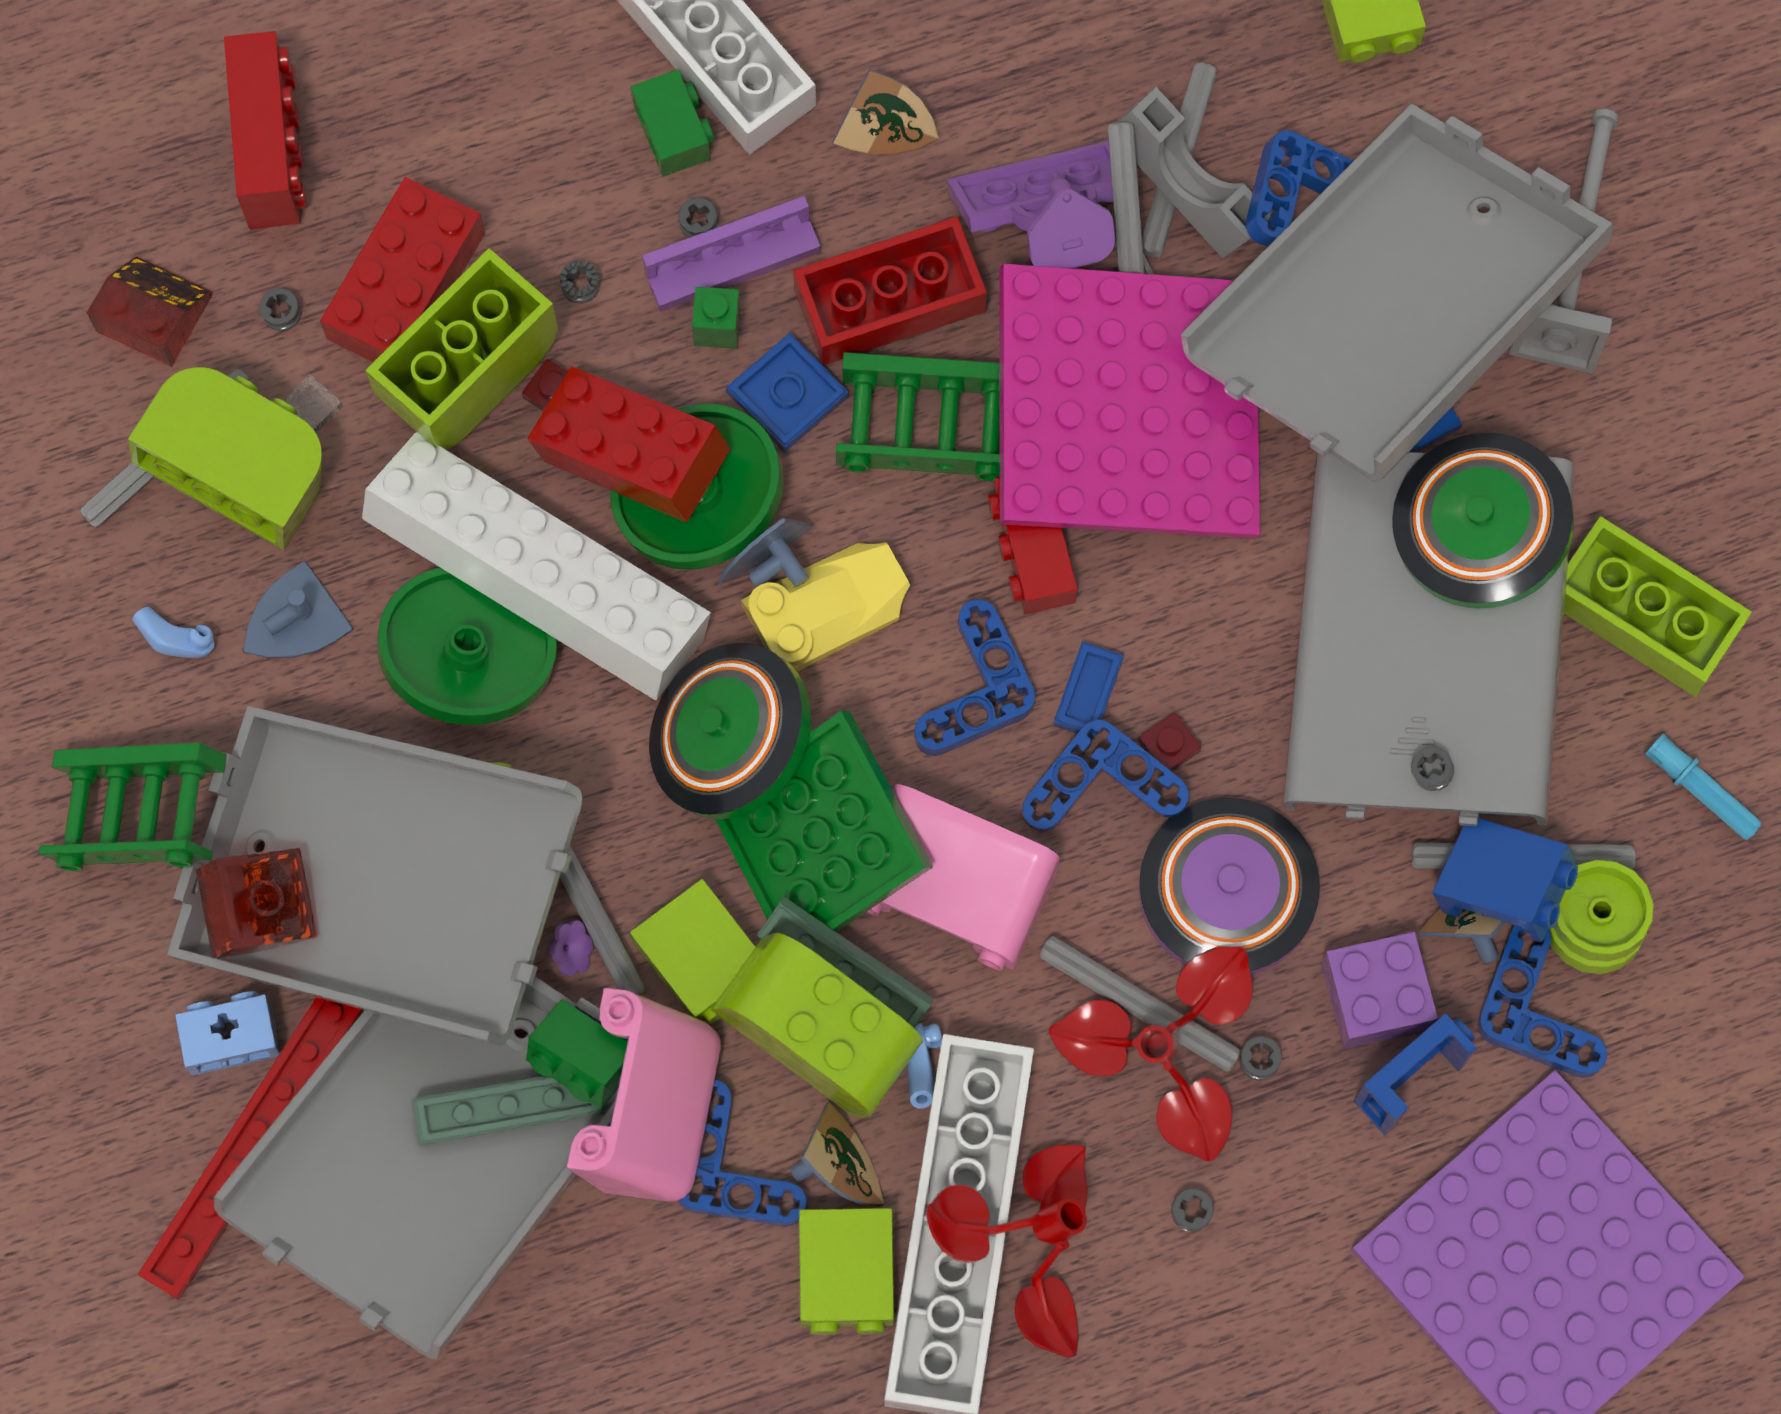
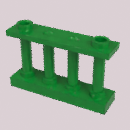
[836,352,1000,482]
[38,743,227,871]

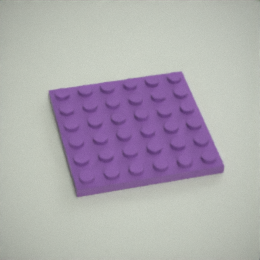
[1351,1070,1745,1414]

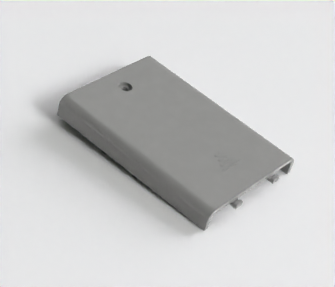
[1181,103,1613,482]
[1283,452,1575,826]
[167,706,582,1046]
[214,977,629,1359]

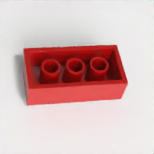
[224,31,307,229]
[320,177,485,362]
[793,216,987,366]
[527,366,730,522]

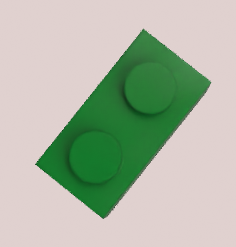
[630,69,715,177]
[526,999,628,1109]

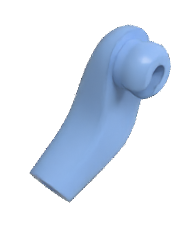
[132,606,215,658]
[907,1023,942,1109]

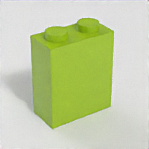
[1321,0,1426,63]
[630,879,755,1024]
[799,1208,894,1335]

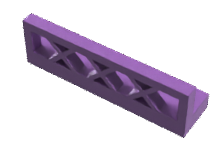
[642,196,821,312]

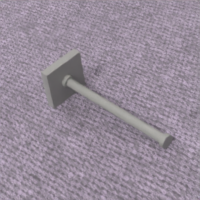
[1508,109,1619,374]

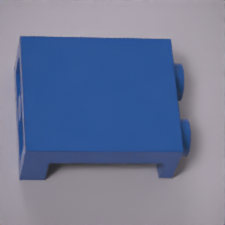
[1432,818,1578,942]
[1354,1014,1477,1136]

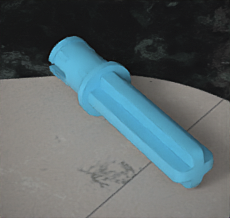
[1644,733,1762,840]

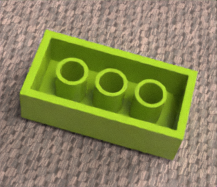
[1564,516,1752,697]

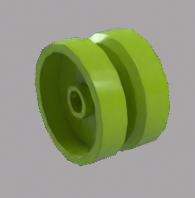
[1549,860,1653,974]

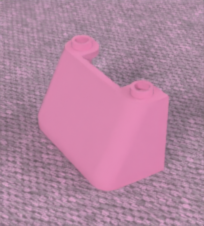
[866,784,1060,971]
[567,988,721,1202]

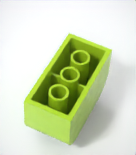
[365,248,558,450]
[128,367,322,551]
[711,933,923,1118]

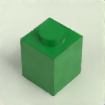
[692,287,741,349]

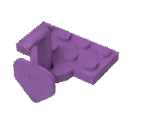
[947,141,1115,269]

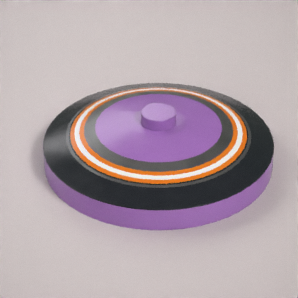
[1139,798,1320,974]

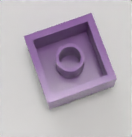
[1321,932,1438,1049]

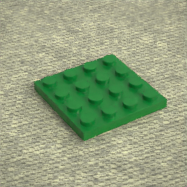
[715,711,933,932]

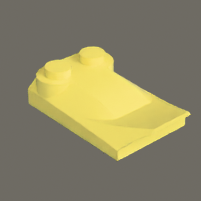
[741,542,910,672]

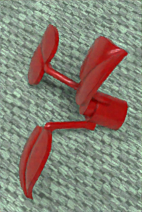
[1049,947,1253,1162]
[926,1145,1087,1358]

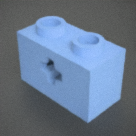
[175,991,281,1076]

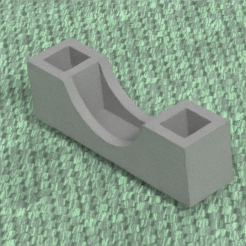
[1107,87,1271,259]

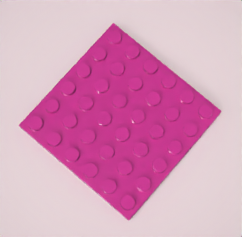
[999,264,1260,539]

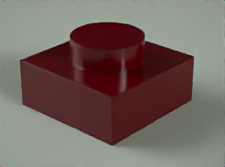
[522,359,567,411]
[1138,712,1201,772]

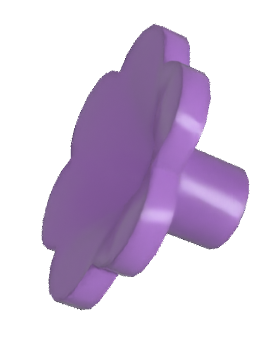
[548,920,593,976]

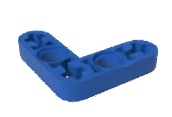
[1246,130,1354,246]
[914,599,1035,756]
[1022,720,1189,832]
[1477,925,1607,1078]
[678,1079,807,1227]

